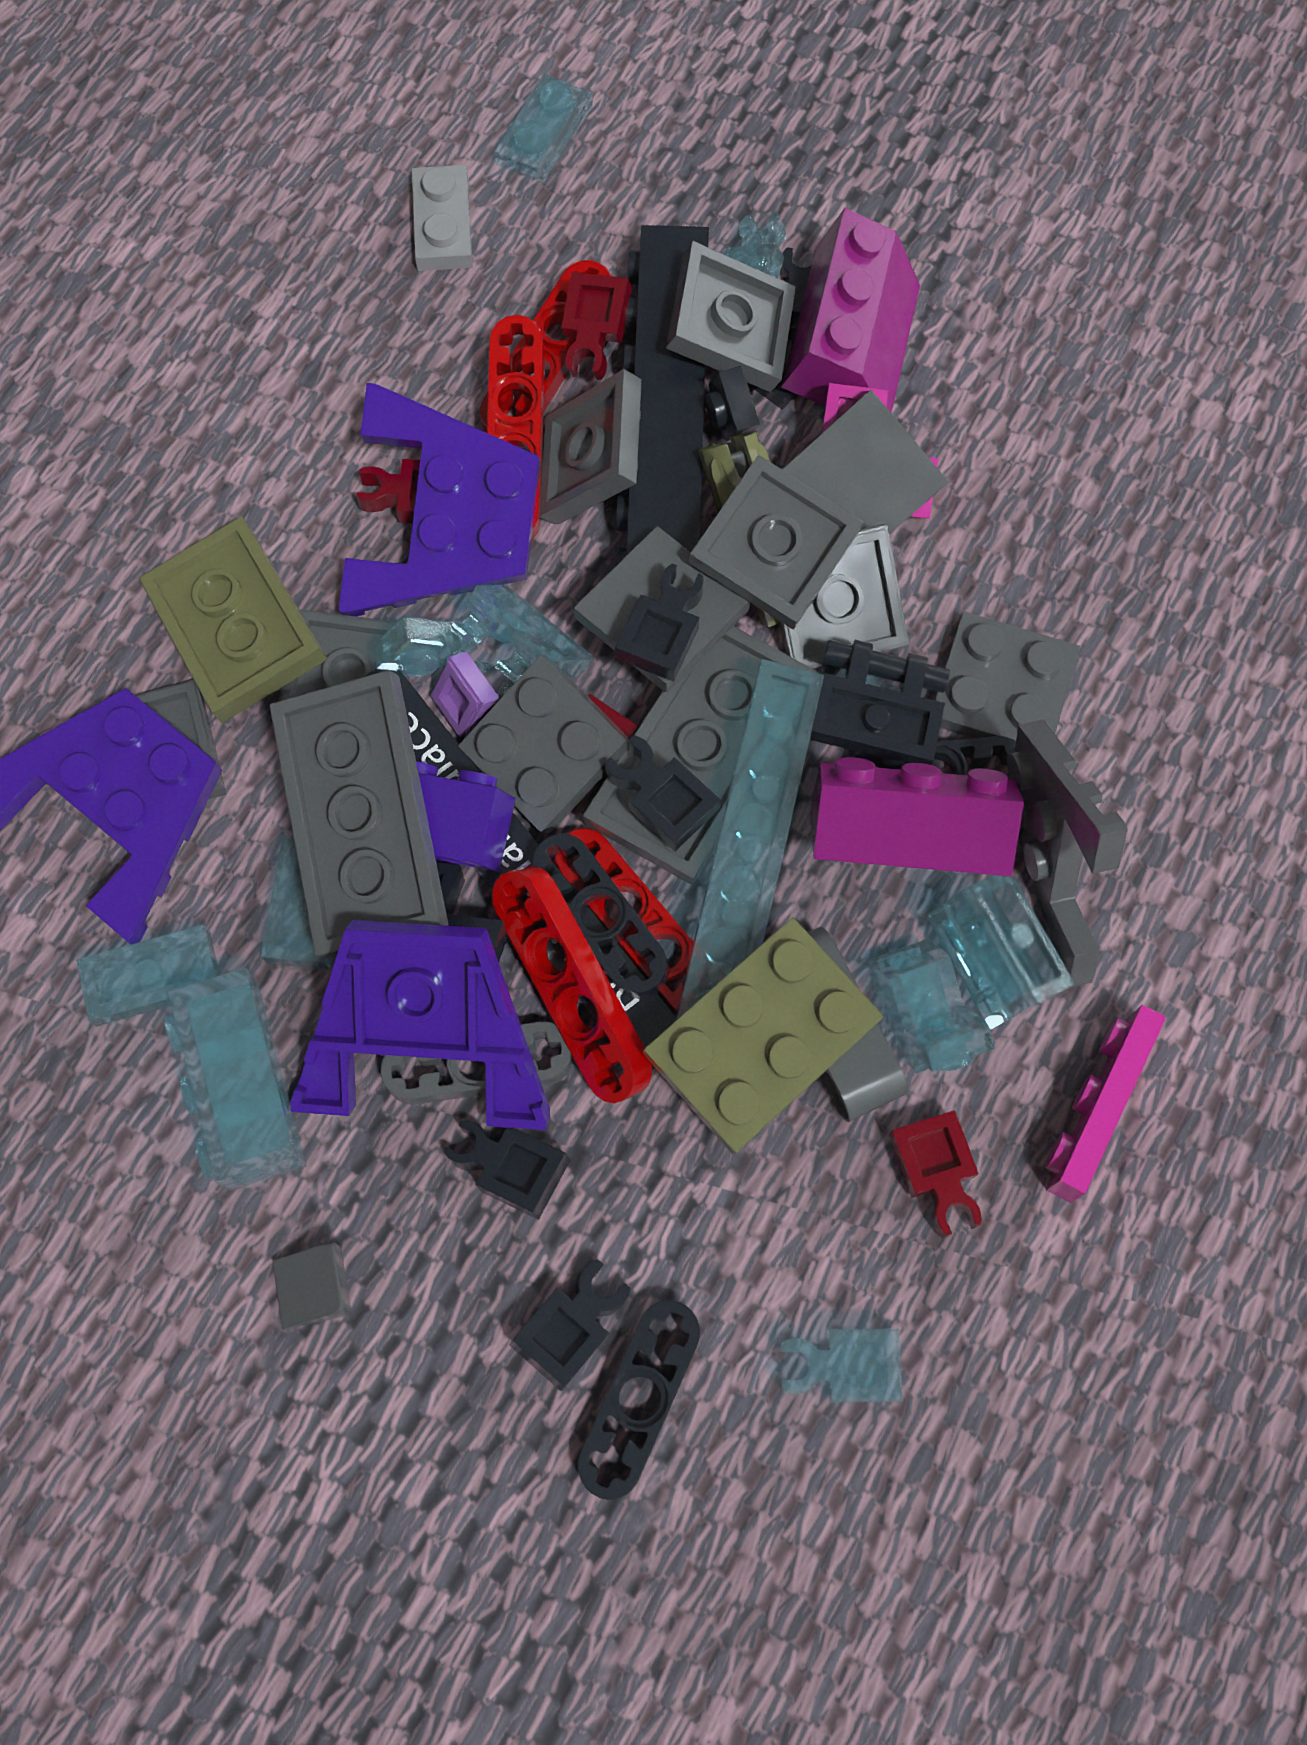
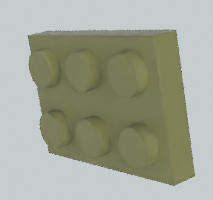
[139,516,327,723]
[642,917,884,1155]

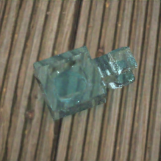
[372,616,489,677]

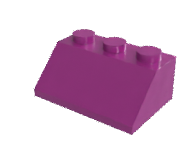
[781,208,920,413]
[810,757,1024,877]

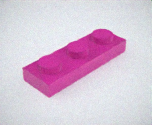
[1045,1005,1166,1203]

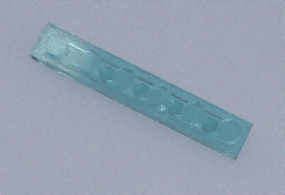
[674,659,824,1022]

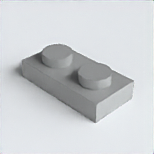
[412,165,473,271]

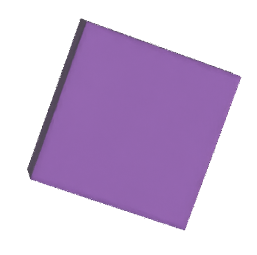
[431,651,500,740]

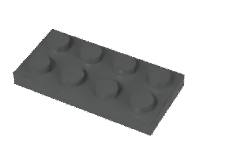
[583,626,820,886]
[270,670,449,959]

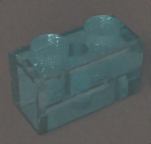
[927,875,1075,1030]

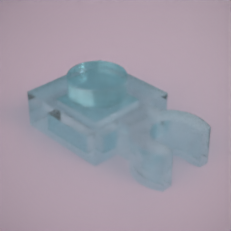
[724,212,786,278]
[779,1329,903,1403]

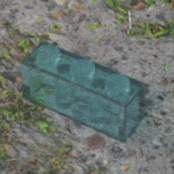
[164,968,307,1191]

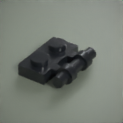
[806,639,950,765]

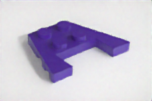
[338,383,540,617]
[0,688,222,947]
[290,920,550,1130]

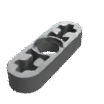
[381,1022,573,1105]

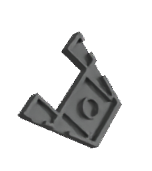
[1007,719,1128,988]

